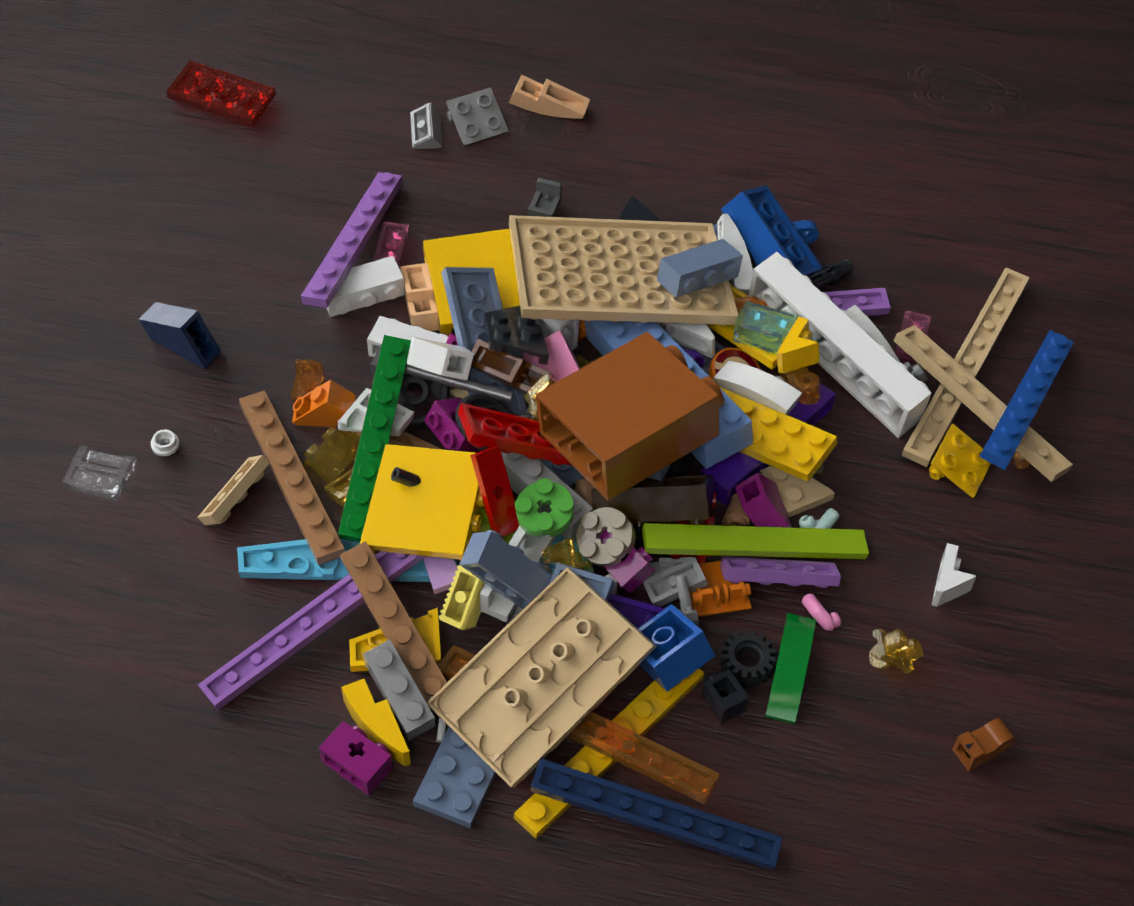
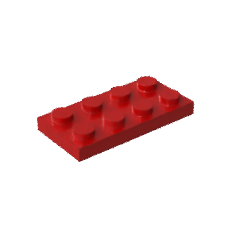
[458,403,572,466]

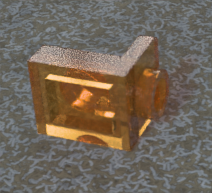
[291,359,325,402]

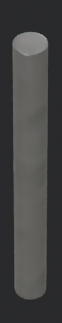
[405,364,513,403]

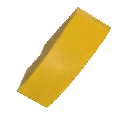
[341,679,411,766]

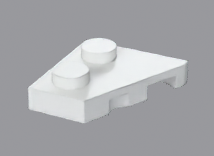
[338,388,414,437]

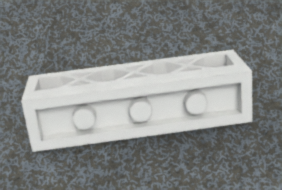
[480,506,556,622]

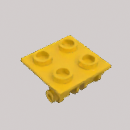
[929,424,991,498]

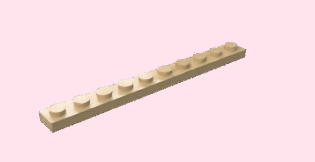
[902,268,1030,467]

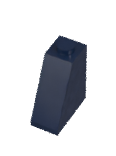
[138,302,221,368]

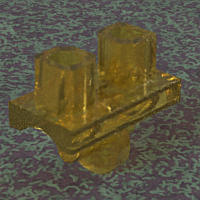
[542,538,592,575]
[869,628,923,673]

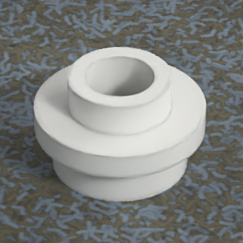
[151,429,179,456]

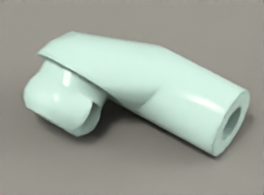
[799,508,840,529]

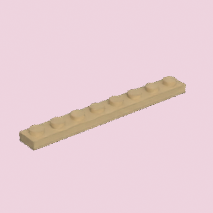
[894,325,1073,482]

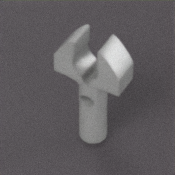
[675,574,699,627]

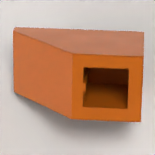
[292,380,356,427]

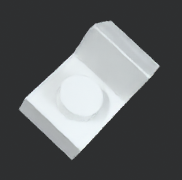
[931,543,976,607]

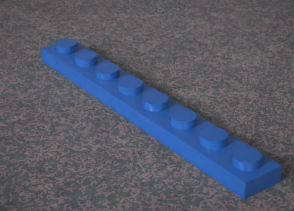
[979,330,1074,470]

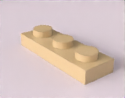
[197,455,270,525]

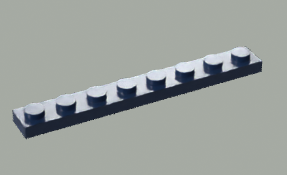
[530,758,783,871]

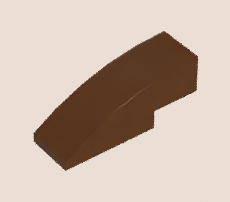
[471,339,557,400]

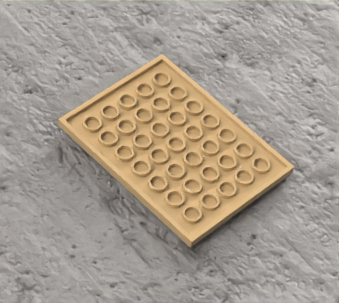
[509,215,739,325]

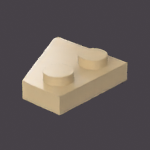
[760,466,835,518]

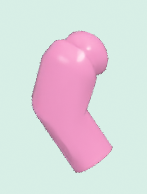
[802,594,841,631]

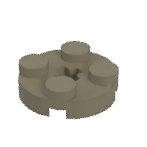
[576,507,636,567]

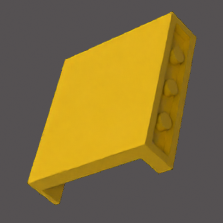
[423,229,520,337]
[360,444,485,561]

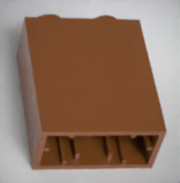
[536,332,724,501]

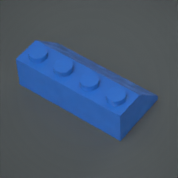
[721,185,823,277]

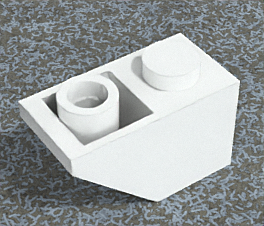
[406,337,474,380]

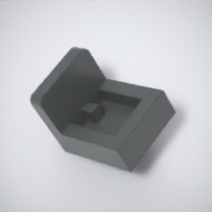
[528,178,562,217]

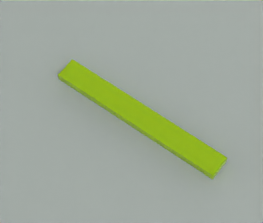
[642,523,869,559]

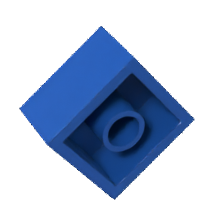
[638,604,715,692]

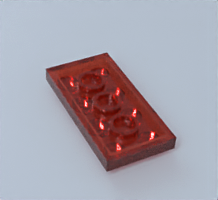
[166,60,276,127]

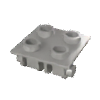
[446,87,509,146]

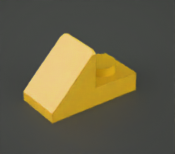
[777,317,820,374]

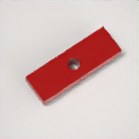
[470,446,519,537]

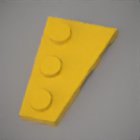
[349,608,441,672]

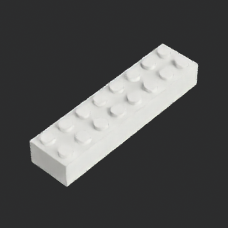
[748,252,932,438]

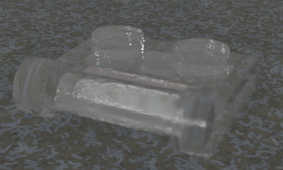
[62,445,136,500]

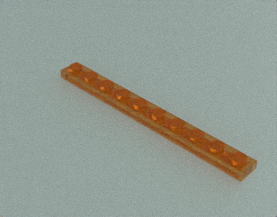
[438,645,719,804]

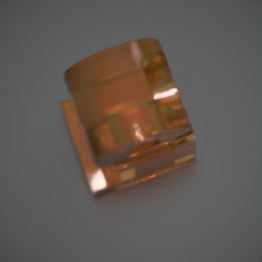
[777,362,821,405]

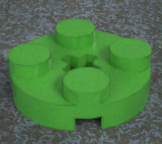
[515,478,574,537]

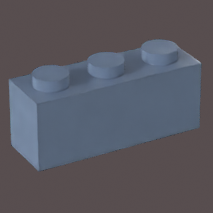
[657,239,743,298]
[459,530,552,609]

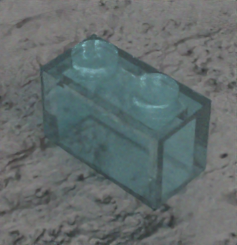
[733,301,798,354]

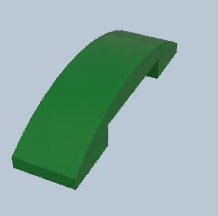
[765,613,816,725]

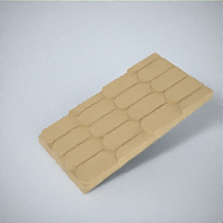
[427,567,656,787]

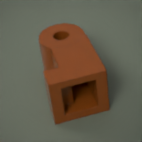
[952,718,1016,772]

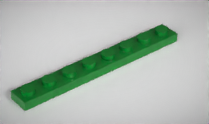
[338,335,411,543]

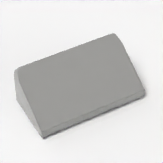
[410,102,443,149]

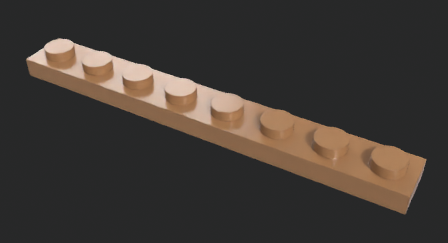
[239,390,345,565]

